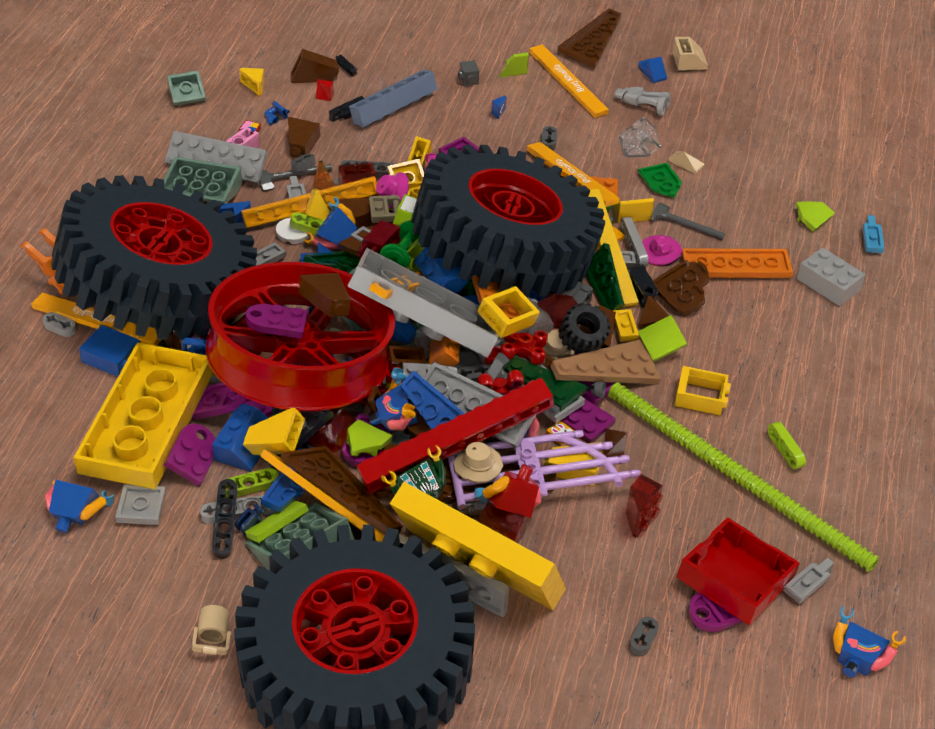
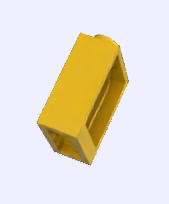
[477,286,540,338]
[675,366,731,416]

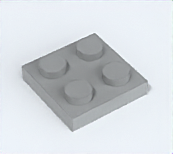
[115,485,166,525]

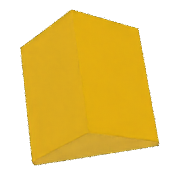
[612,198,654,223]

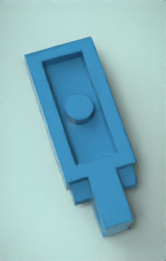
[862,215,884,253]

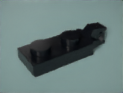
[329,96,365,122]

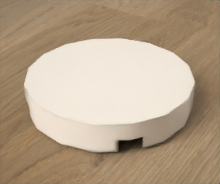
[276,217,309,244]

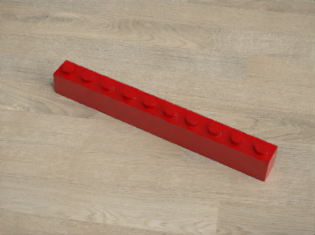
[357,378,554,494]

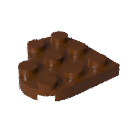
[653,260,709,316]

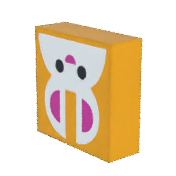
[546,421,574,445]

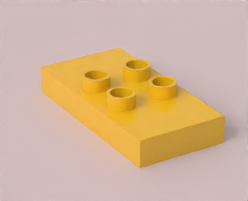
[73,342,213,490]
[390,482,566,611]

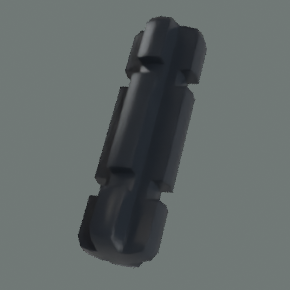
[335,54,357,76]

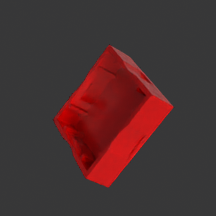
[676,517,800,626]

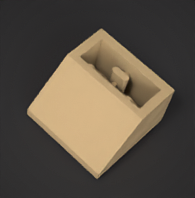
[672,37,708,71]

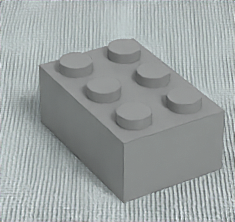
[797,247,866,306]

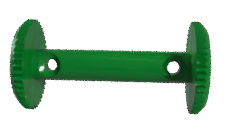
[380,220,419,269]

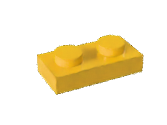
[613,309,639,342]

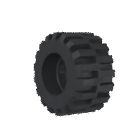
[558,303,611,355]

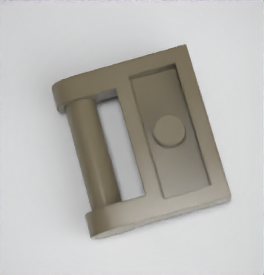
[369,195,401,223]

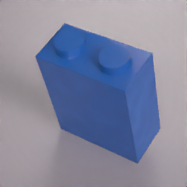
[79,325,140,377]

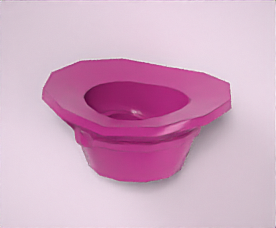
[376,172,409,210]

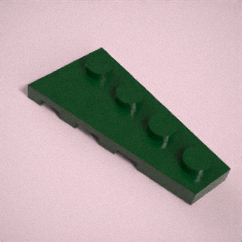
[586,243,624,311]
[303,251,361,273]
[504,357,587,412]

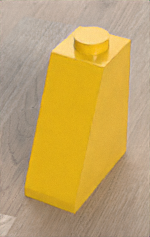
[243,408,305,455]
[544,442,603,486]

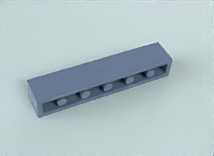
[349,69,437,127]

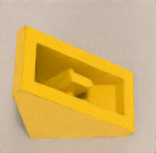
[239,68,265,96]
[407,136,432,170]
[305,189,330,220]

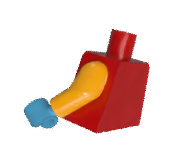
[474,464,541,518]

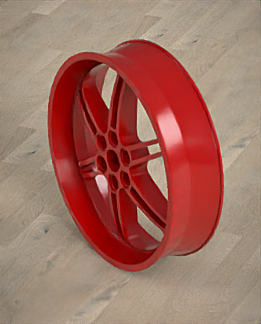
[206,262,395,411]

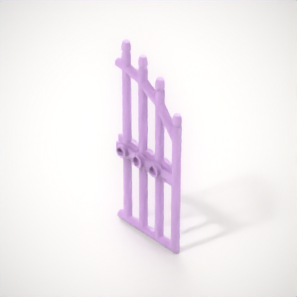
[447,430,641,510]

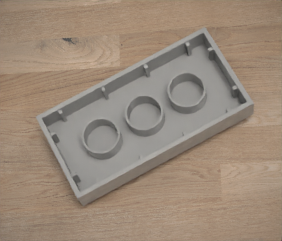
[348,248,499,358]

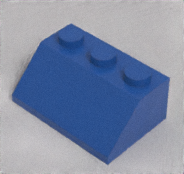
[414,247,474,294]
[212,403,268,472]

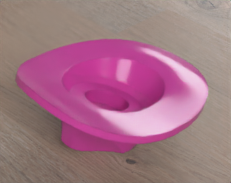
[642,235,682,266]

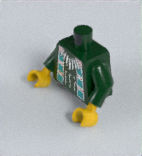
[381,445,446,500]

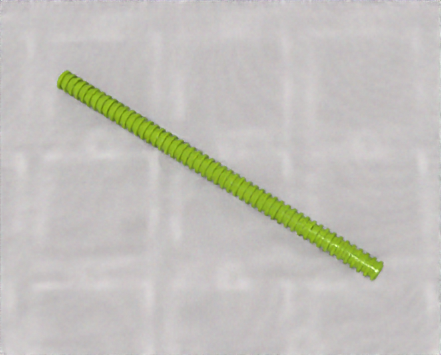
[608,382,879,572]

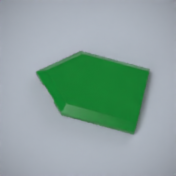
[637,163,682,198]

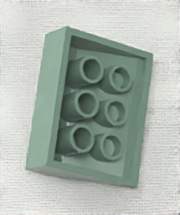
[164,157,242,204]
[245,502,355,571]

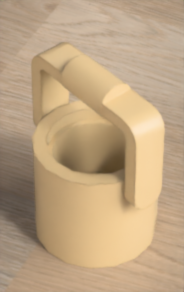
[191,605,231,655]

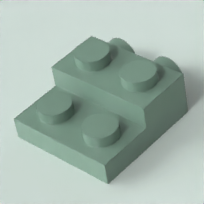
[167,71,206,106]

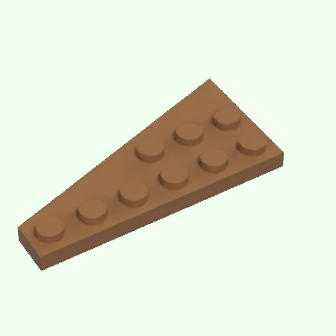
[551,339,661,384]

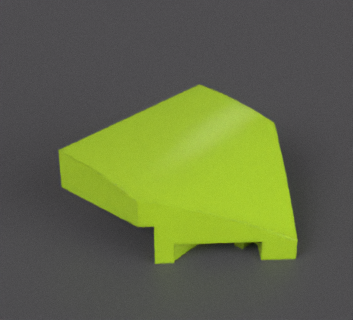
[795,201,835,232]
[346,420,393,456]

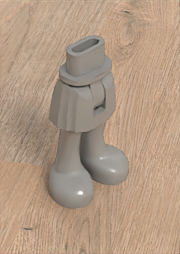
[614,87,671,116]

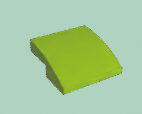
[638,315,688,362]

